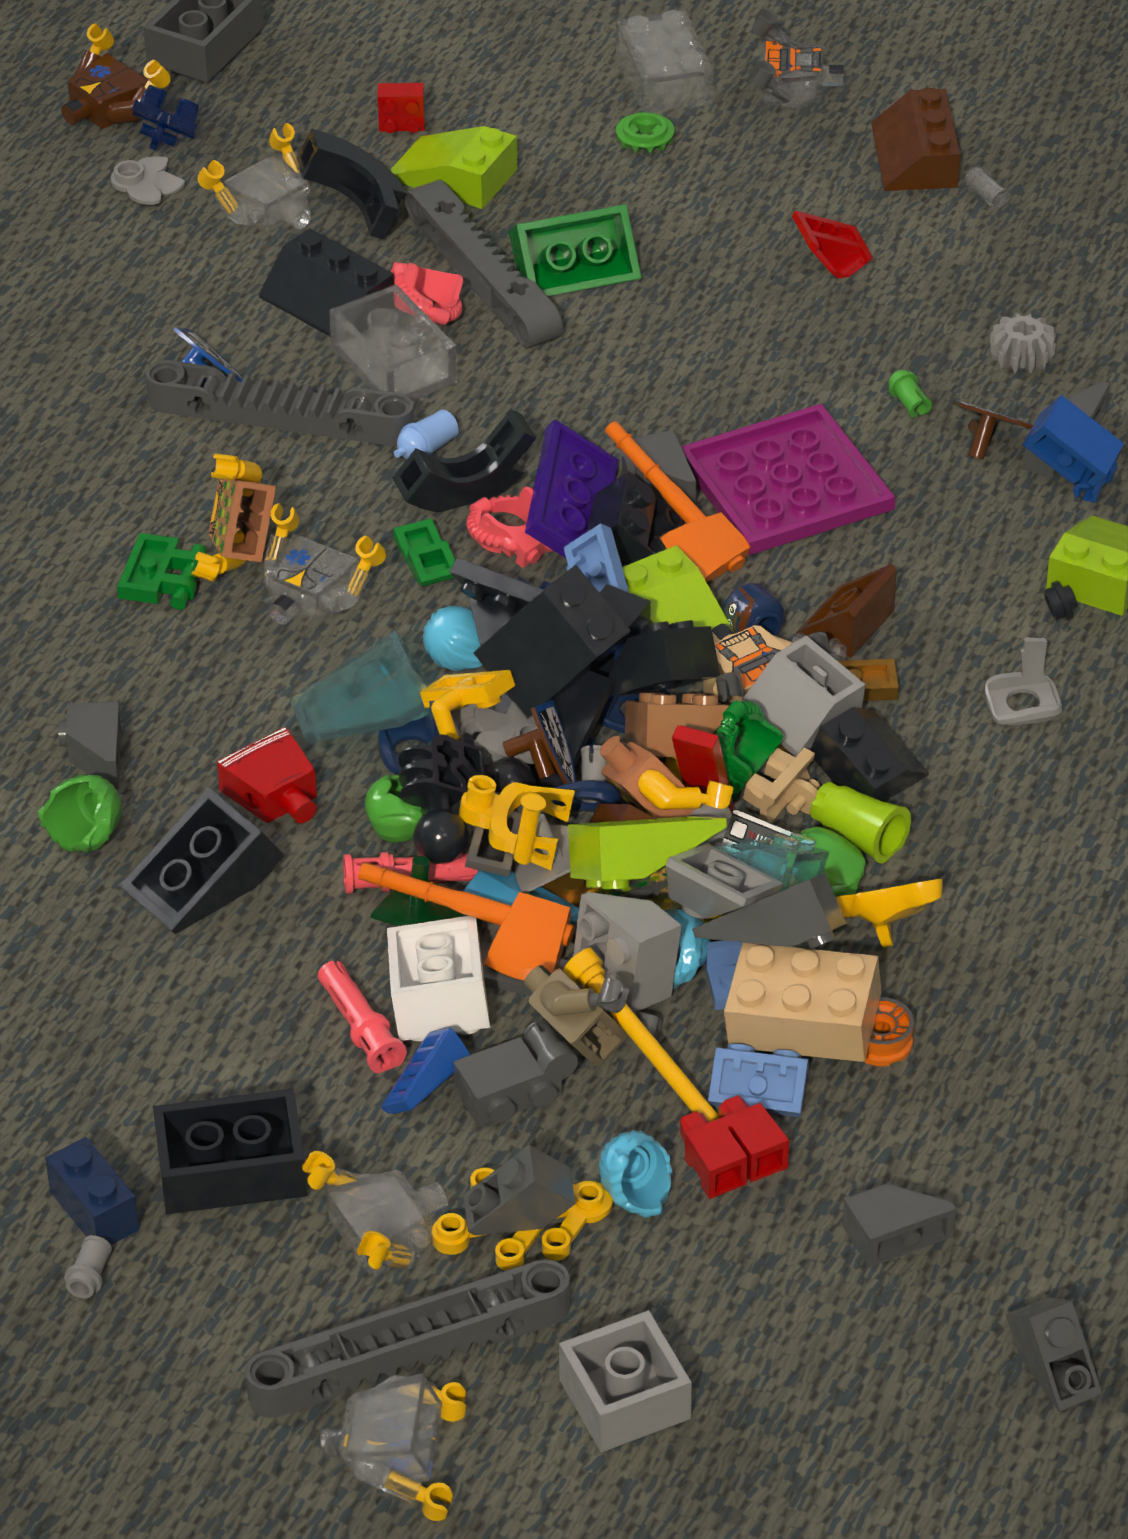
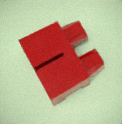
[680,1095,789,1199]

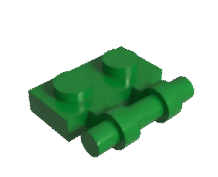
[117,533,207,610]

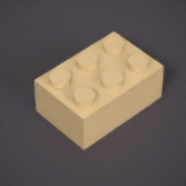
[724,942,882,1062]

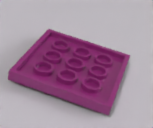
[681,404,895,555]

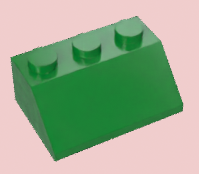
[508,204,642,297]

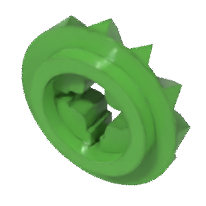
[616,112,674,154]

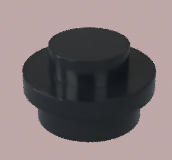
[1043,580,1078,621]

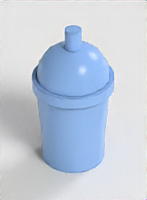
[394,410,459,459]

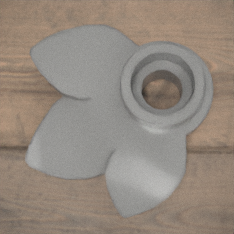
[111,157,185,205]
[474,701,538,764]

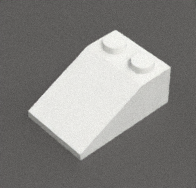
[387,916,490,1041]

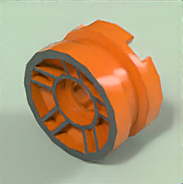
[864,997,914,1066]

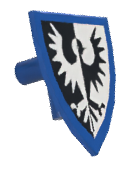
[174,327,243,383]

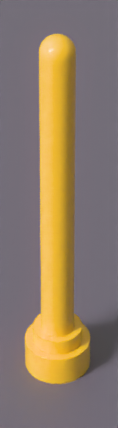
[563,947,719,1122]

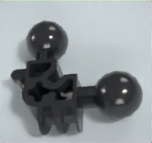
[398,733,536,864]

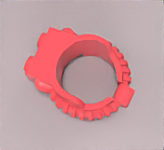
[391,262,463,325]
[466,486,553,568]

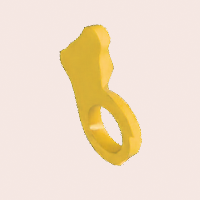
[836,879,943,947]

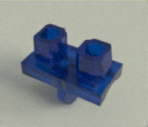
[132,85,199,151]

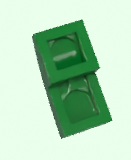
[393,518,455,587]

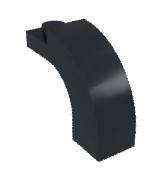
[297,129,405,240]
[392,409,536,512]

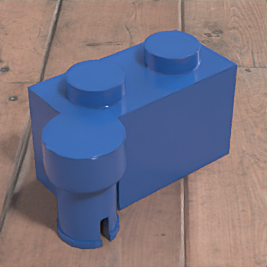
[1022,395,1124,503]

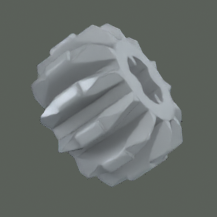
[990,312,1056,375]

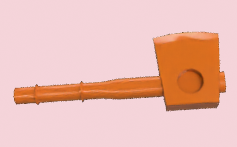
[605,421,751,582]
[358,862,575,981]

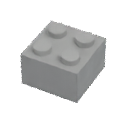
[559,1310,692,1453]

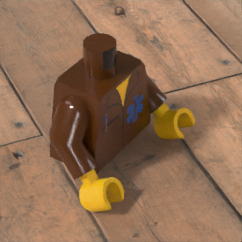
[61,23,170,129]

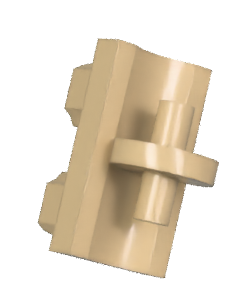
[743,748,820,824]

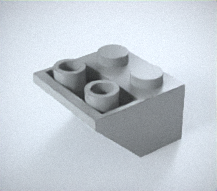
[741,636,866,757]
[573,892,682,1013]

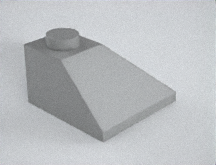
[666,843,784,919]

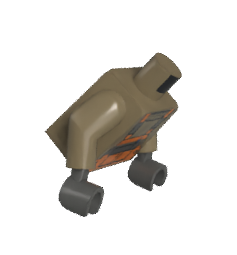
[524,965,661,1067]

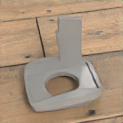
[984,637,1063,725]

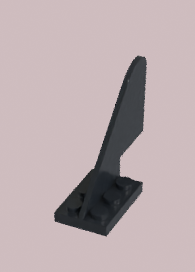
[449,558,615,788]

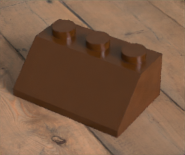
[871,88,960,191]

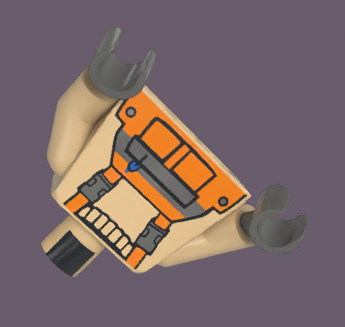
[703,624,832,705]

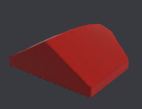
[792,210,873,278]

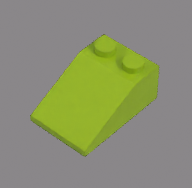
[390,126,518,209]
[1046,515,1128,616]
[622,545,735,633]
[568,816,727,889]

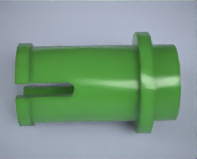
[888,370,932,418]

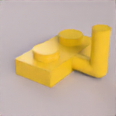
[420,670,515,740]

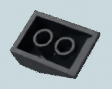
[473,564,631,720]
[120,788,285,935]

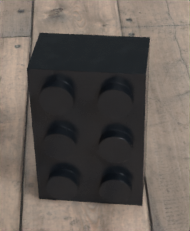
[153,1088,308,1215]

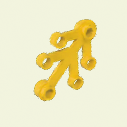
[432,1168,613,1271]

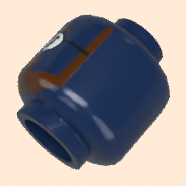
[723,583,785,636]

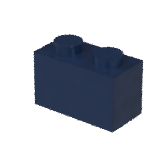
[45,1137,139,1245]

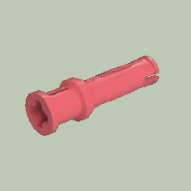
[343,852,478,894]
[318,961,407,1073]

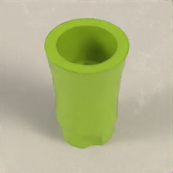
[810,782,911,864]

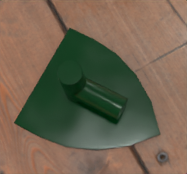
[370,856,483,926]

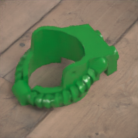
[715,700,784,800]

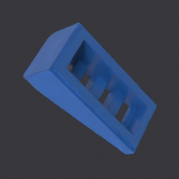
[381,1027,470,1114]

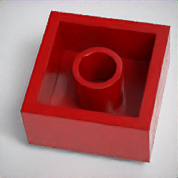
[377,83,425,133]

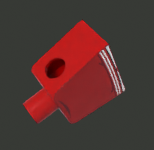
[217,727,317,824]

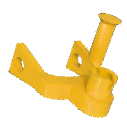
[459,775,575,871]

